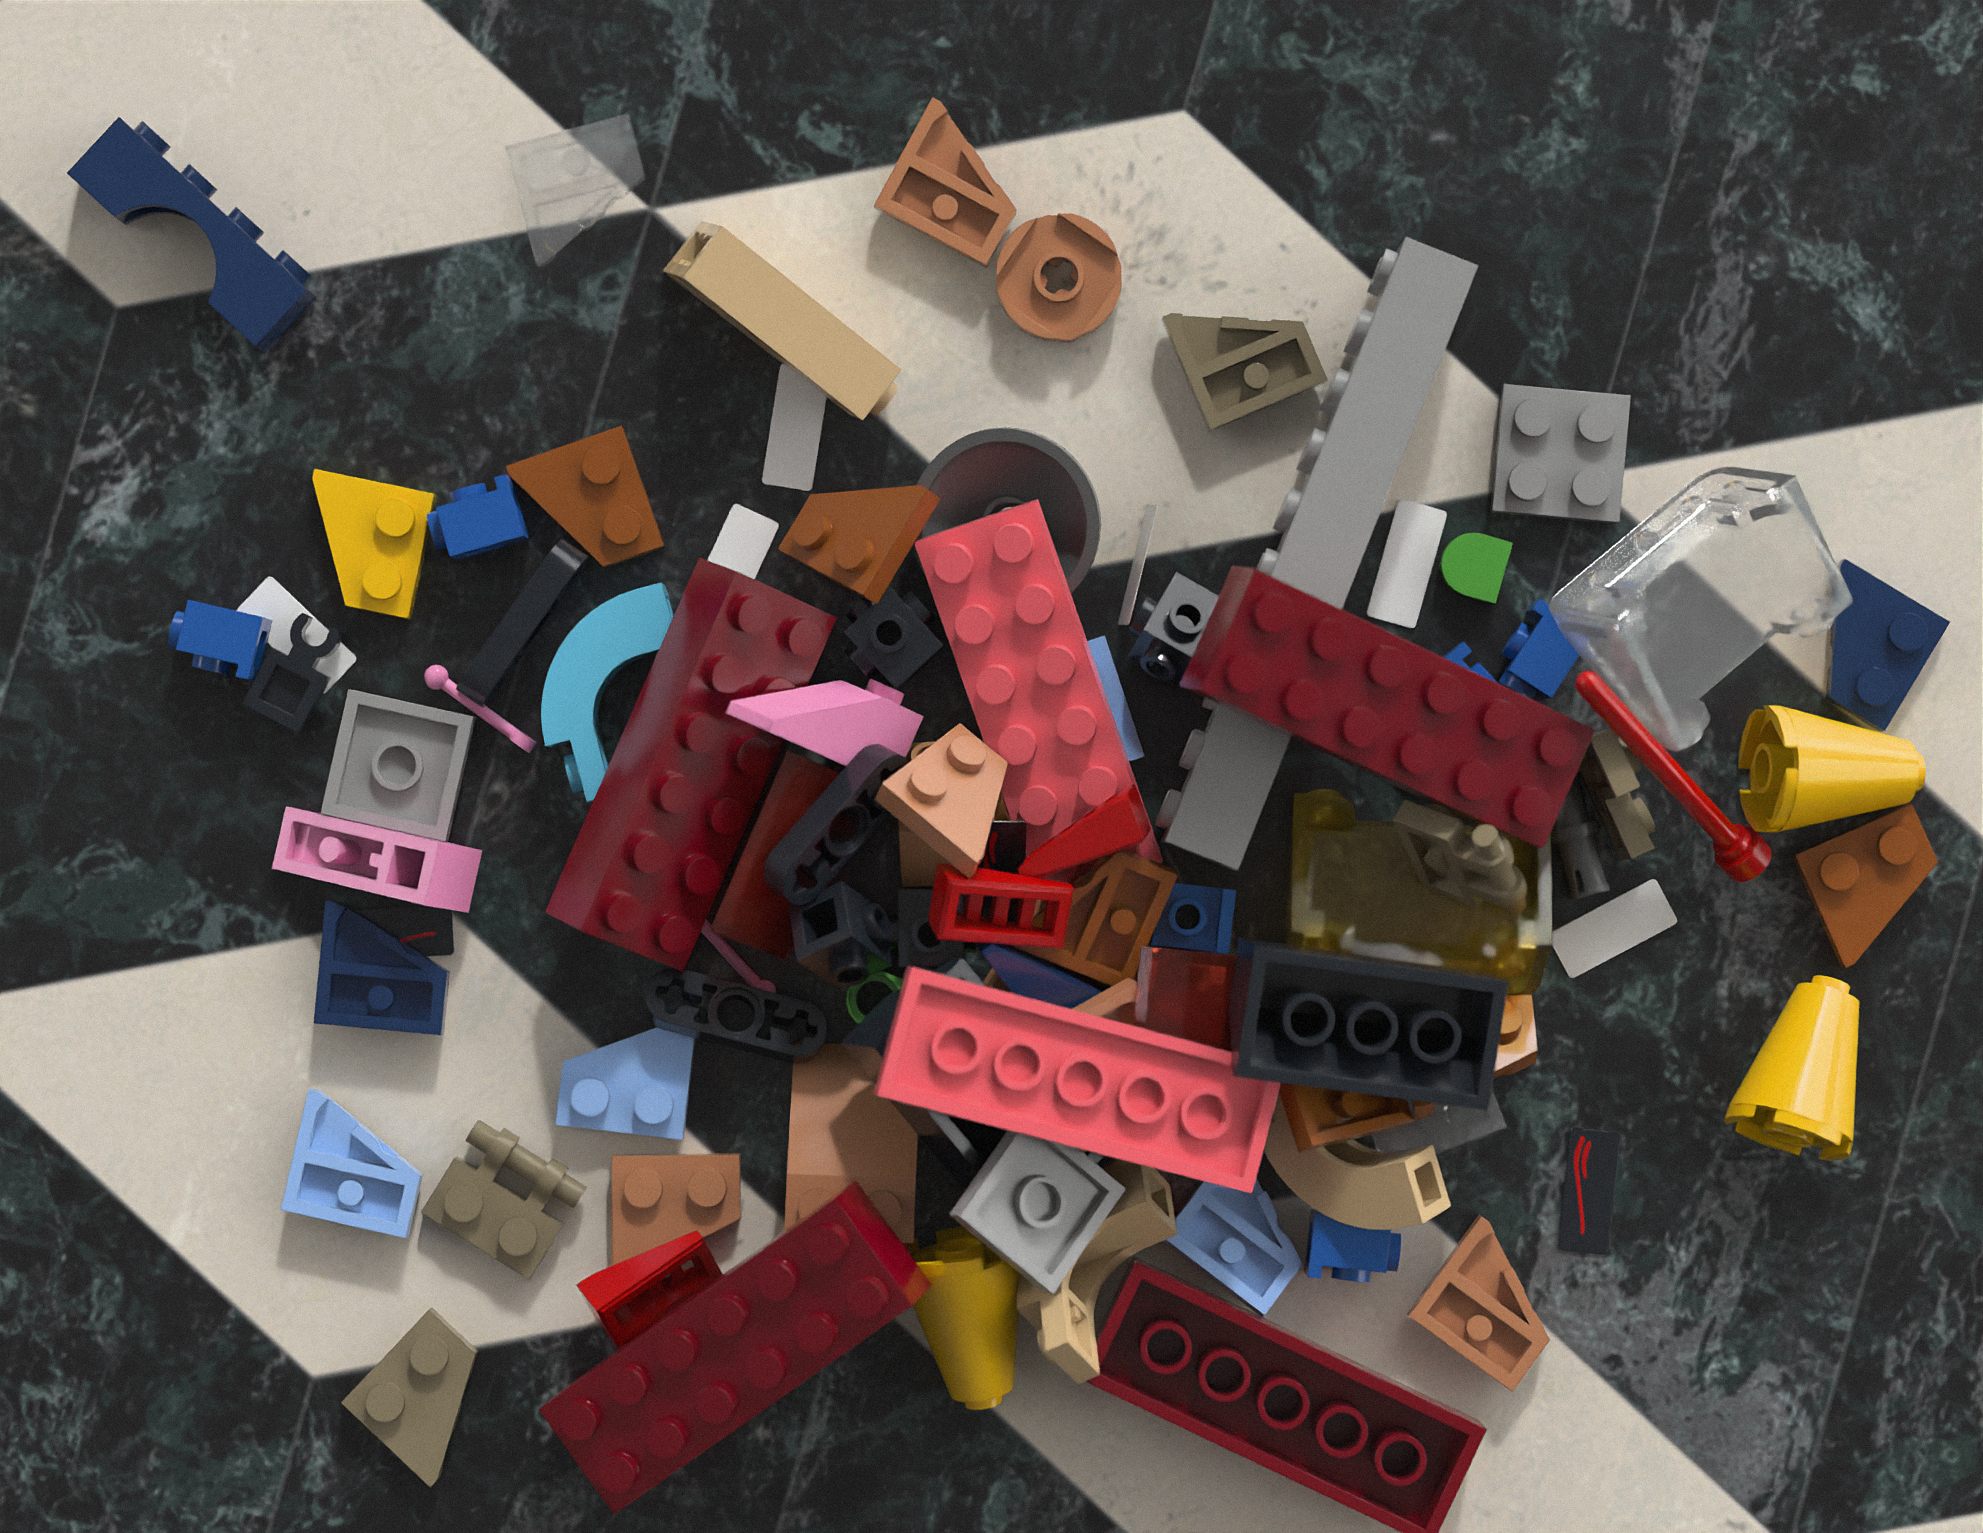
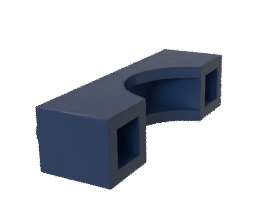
[67,117,316,353]

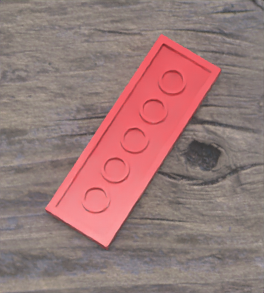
[914,499,1163,884]
[873,966,1281,1193]

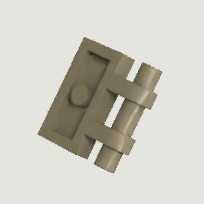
[1393,800,1527,915]
[421,1120,587,1280]

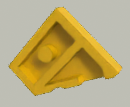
[312,469,437,620]

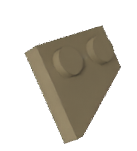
[1161,313,1328,432]
[341,1307,478,1487]

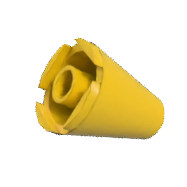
[1738,705,1926,833]
[1724,975,1859,1161]
[904,1226,1020,1410]

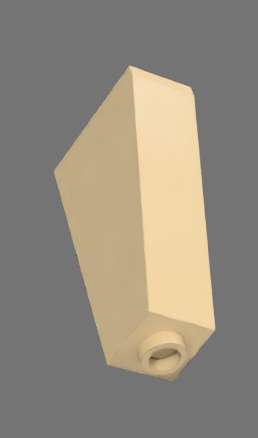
[663,221,902,420]

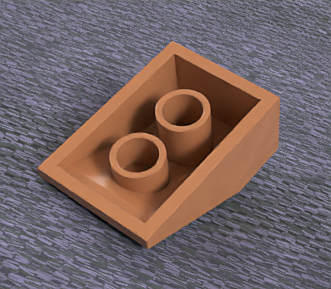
[785,1042,919,1243]

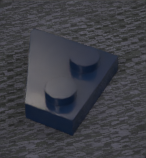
[1826,559,1950,732]
[314,901,450,1035]

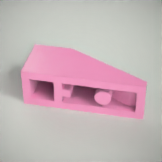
[726,679,924,778]
[272,806,482,913]

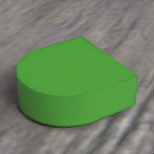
[1440,533,1513,605]

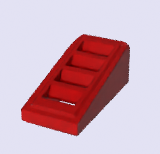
[1018,784,1151,878]
[928,863,1074,949]
[576,1230,723,1348]

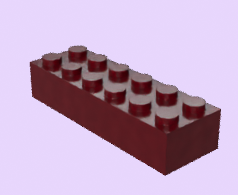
[545,558,837,971]
[1179,566,1595,849]
[538,1180,932,1514]
[1085,1256,1487,1533]

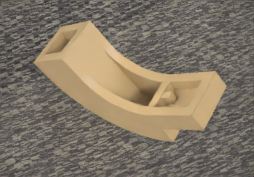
[1263,1092,1451,1230]
[1017,1159,1177,1384]

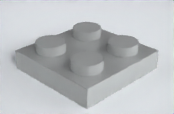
[1490,384,1631,524]
[320,689,476,842]
[949,1130,1125,1294]

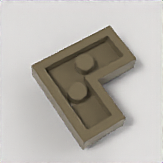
[1579,728,1655,861]

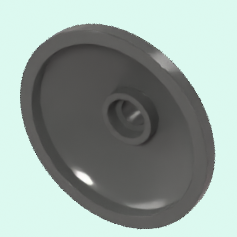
[912,427,1101,593]

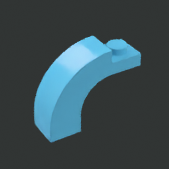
[541,582,674,803]

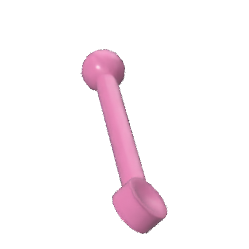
[424,665,537,753]
[701,919,777,993]

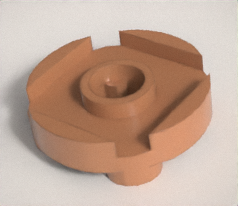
[996,213,1122,343]

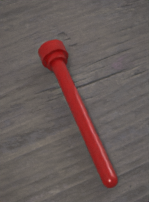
[1575,671,1772,883]

